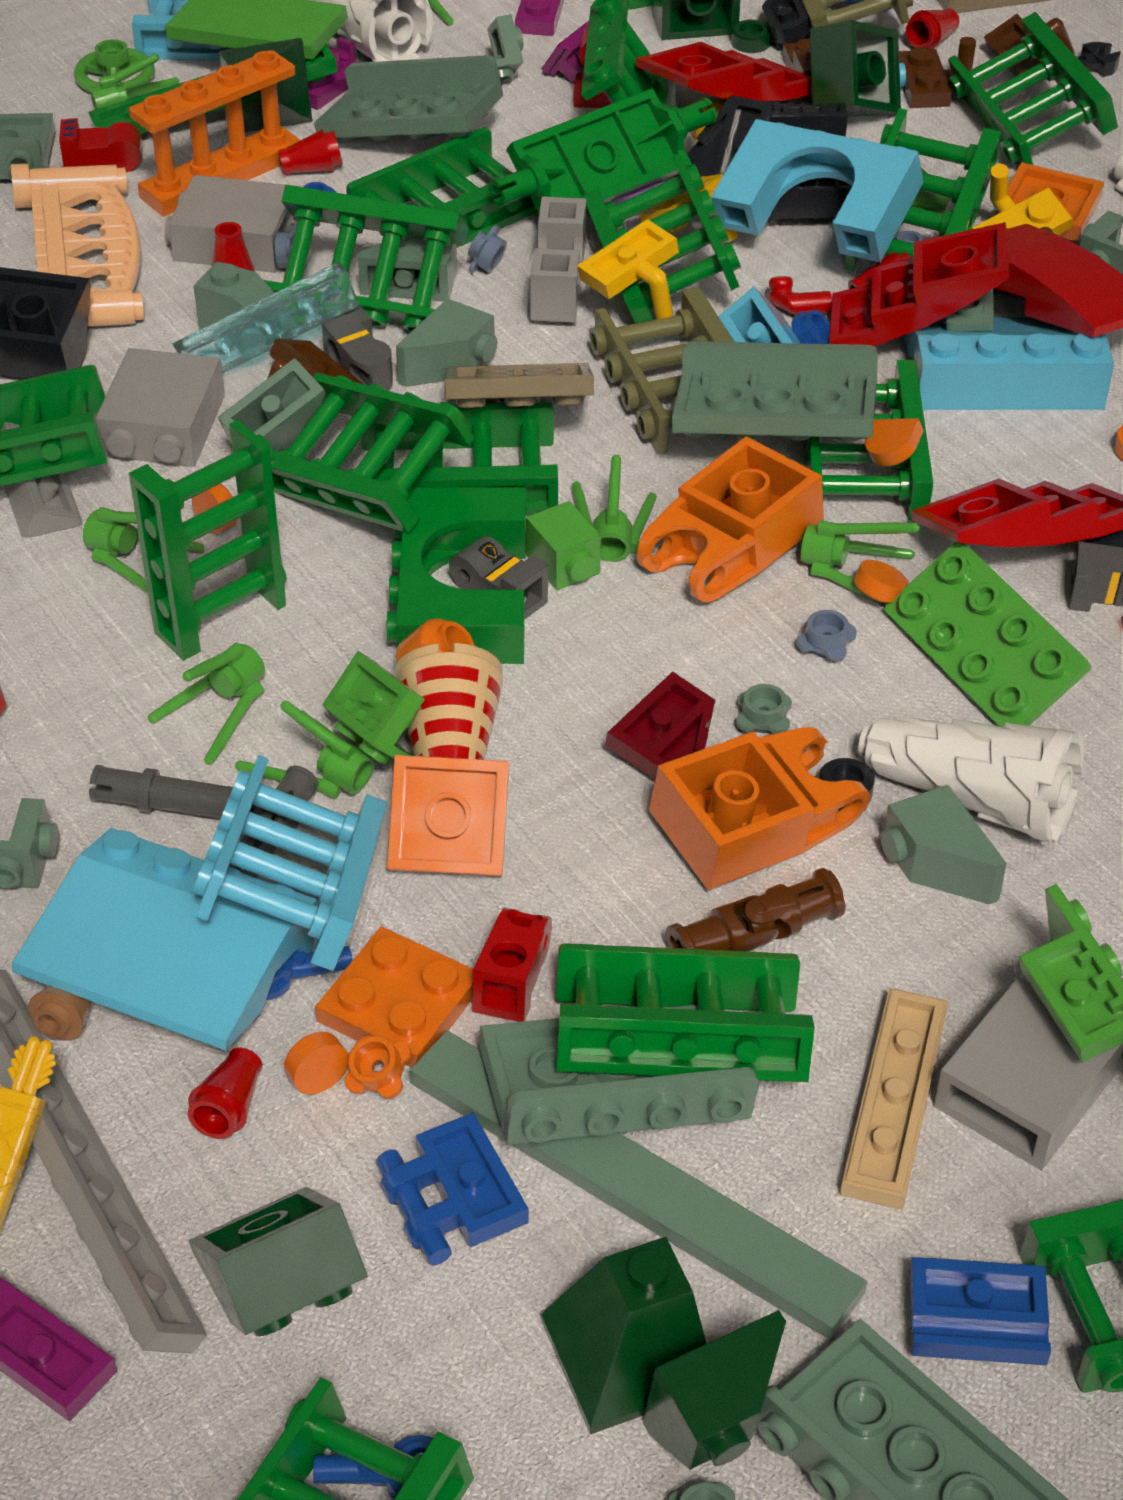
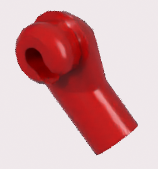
[767,276,832,315]

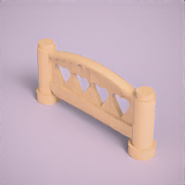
[11,163,144,327]

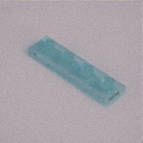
[172,261,359,373]

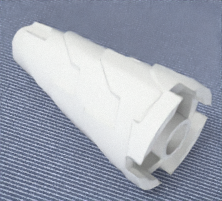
[309,0,433,62]
[858,717,1084,843]

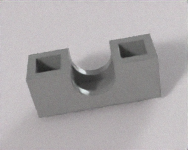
[530,197,586,323]

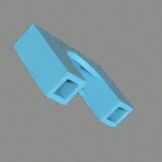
[711,119,923,262]

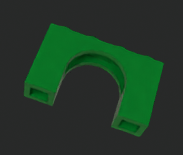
[387,487,526,664]

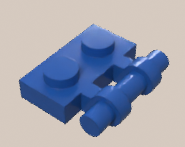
[376,1112,529,1265]

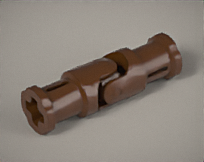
[666,868,846,952]

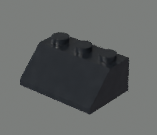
[0,267,91,378]

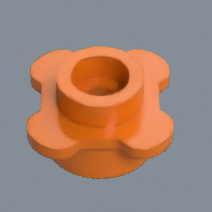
[345,1035,412,1099]

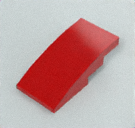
[636,42,812,101]
[829,222,1009,346]
[995,223,1123,337]
[910,478,1123,547]

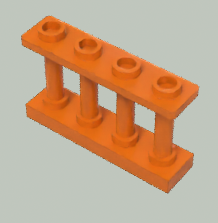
[129,50,300,217]

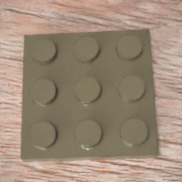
[445,363,594,408]

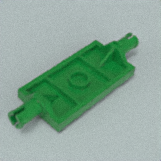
[489,88,717,213]

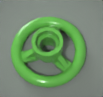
[74,39,155,92]

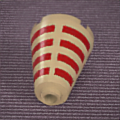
[394,643,503,760]

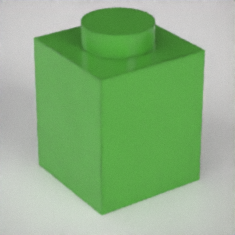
[526,501,601,591]

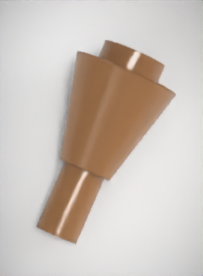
[28,986,92,1041]

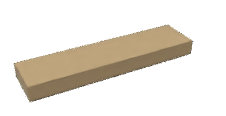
[840,988,949,1210]

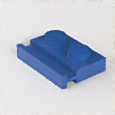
[909,1257,1051,1366]

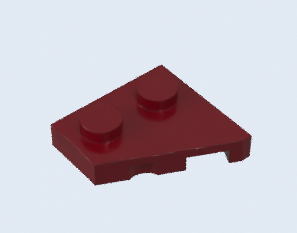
[605,671,716,780]

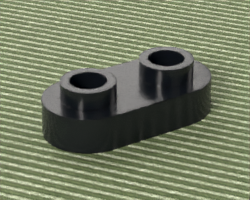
[762,0,811,45]

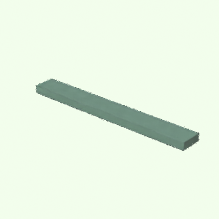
[409,1030,867,1340]

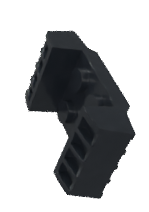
[771,103,852,220]

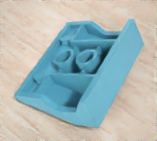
[904,317,1114,410]
[12,828,317,1051]

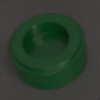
[731,19,771,53]

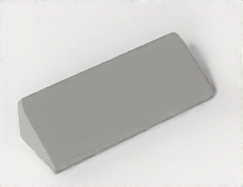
[1,422,82,538]

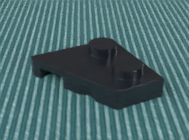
[677,95,775,177]

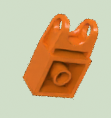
[637,436,824,602]
[649,727,871,890]

